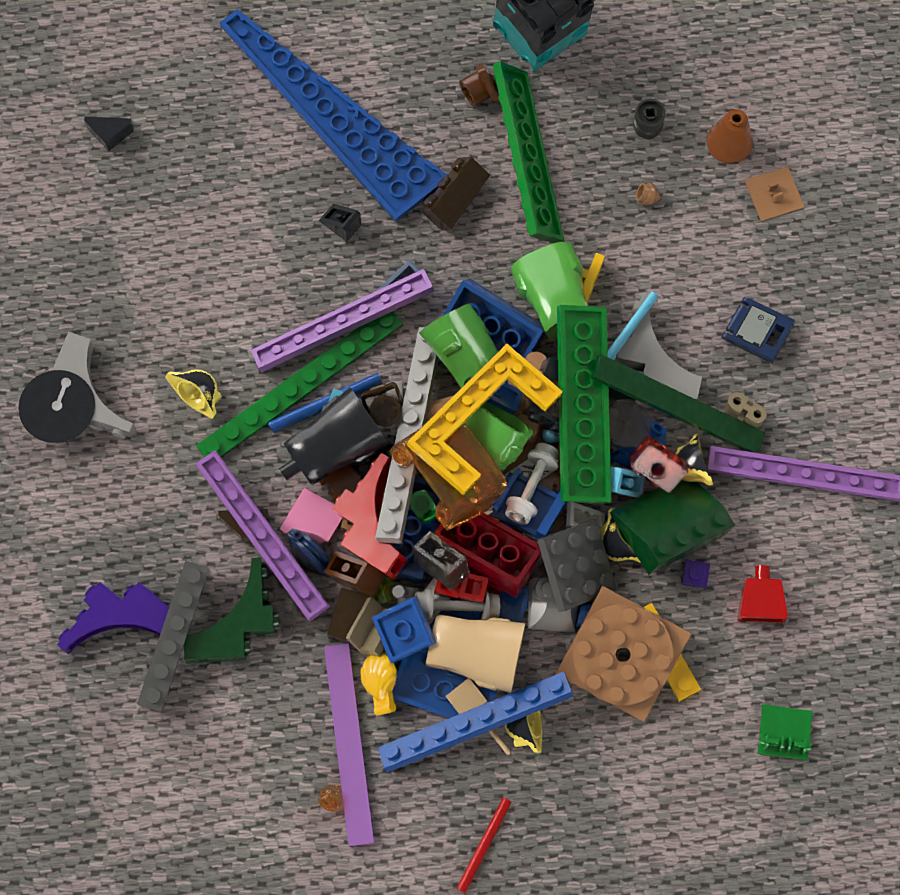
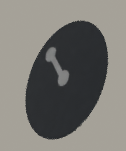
[18,370,95,443]

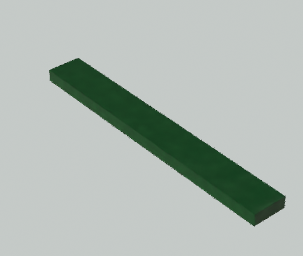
[590,354,765,453]

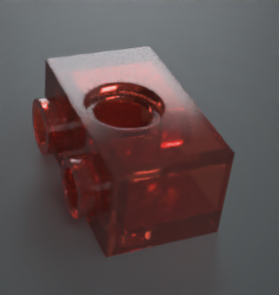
[629,434,688,493]

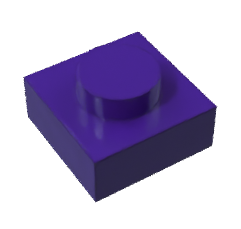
[682,559,710,589]

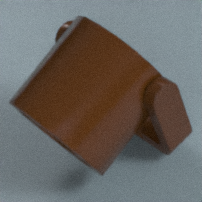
[459,64,499,107]

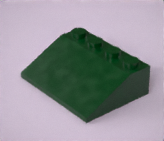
[610,477,735,575]

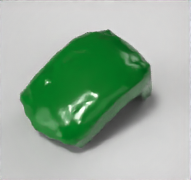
[409,489,440,524]

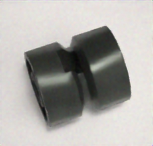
[633,99,666,139]

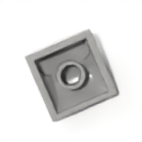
[528,577,578,633]

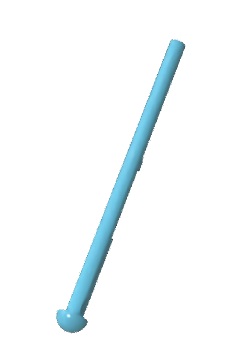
[542,292,659,445]

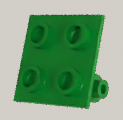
[757,704,812,761]

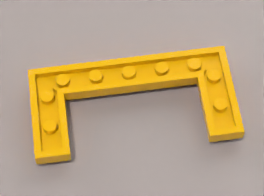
[407,344,563,495]

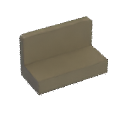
[346,598,387,657]

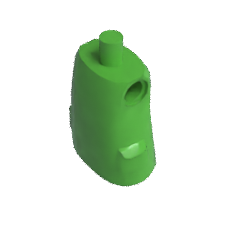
[511,242,587,339]
[419,303,508,388]
[441,402,533,505]

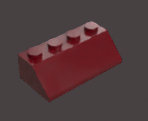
[431,499,541,598]

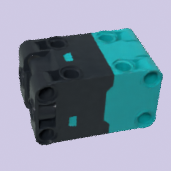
[493,0,595,73]

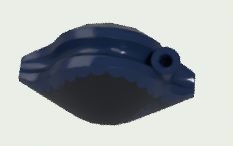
[287,528,332,579]

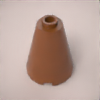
[706,109,753,164]

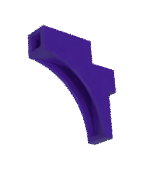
[57,582,169,654]

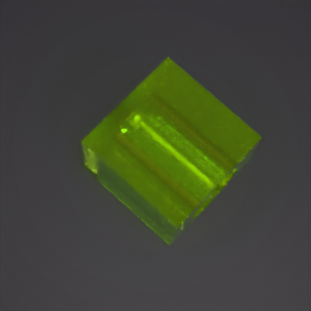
[373,578,397,606]

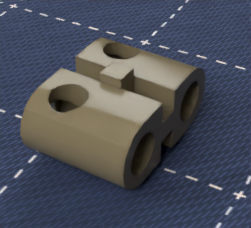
[725,392,767,429]

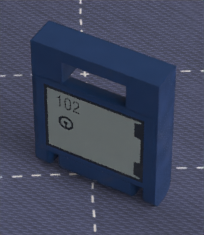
[721,297,795,364]

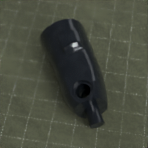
[279,387,389,485]

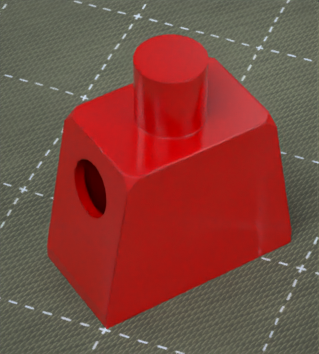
[737,565,788,623]

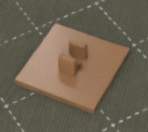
[744,166,805,222]

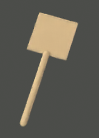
[446,678,511,755]

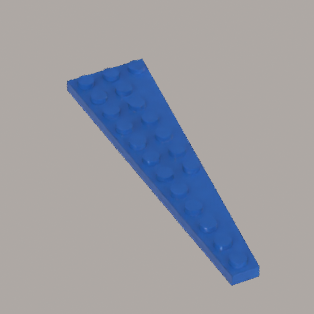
[219,9,447,222]

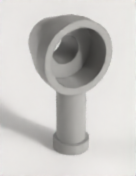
[392,585,419,604]

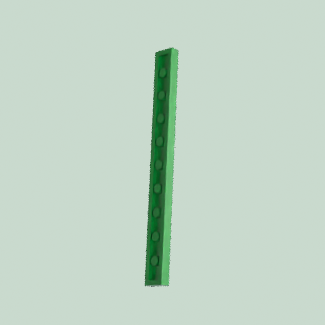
[196,311,403,458]

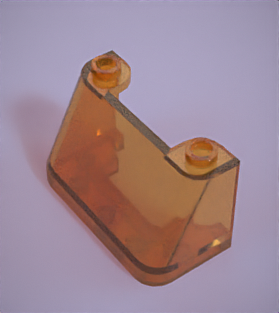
[389,423,507,531]

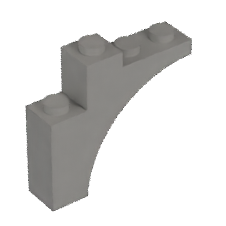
[616,293,702,400]
[52,332,136,439]

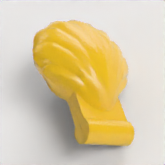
[361,652,397,716]

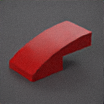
[434,569,489,603]

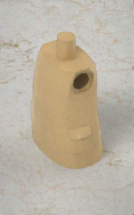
[426,615,526,693]

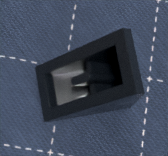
[84,116,134,152]
[319,204,362,242]

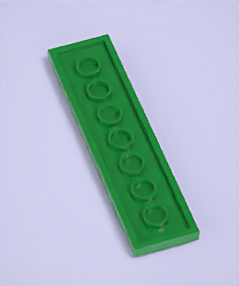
[493,61,564,243]
[557,305,611,504]

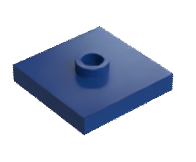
[372,597,436,663]

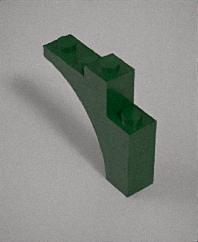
[184,557,280,664]

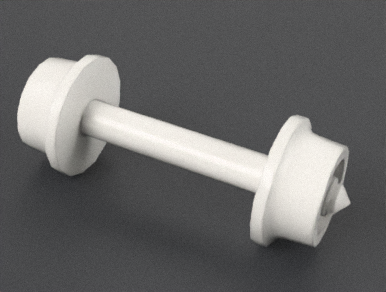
[505,443,560,524]

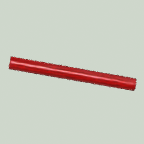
[456,797,512,893]

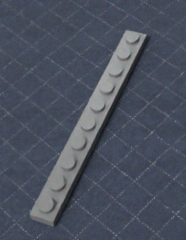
[375,327,439,543]

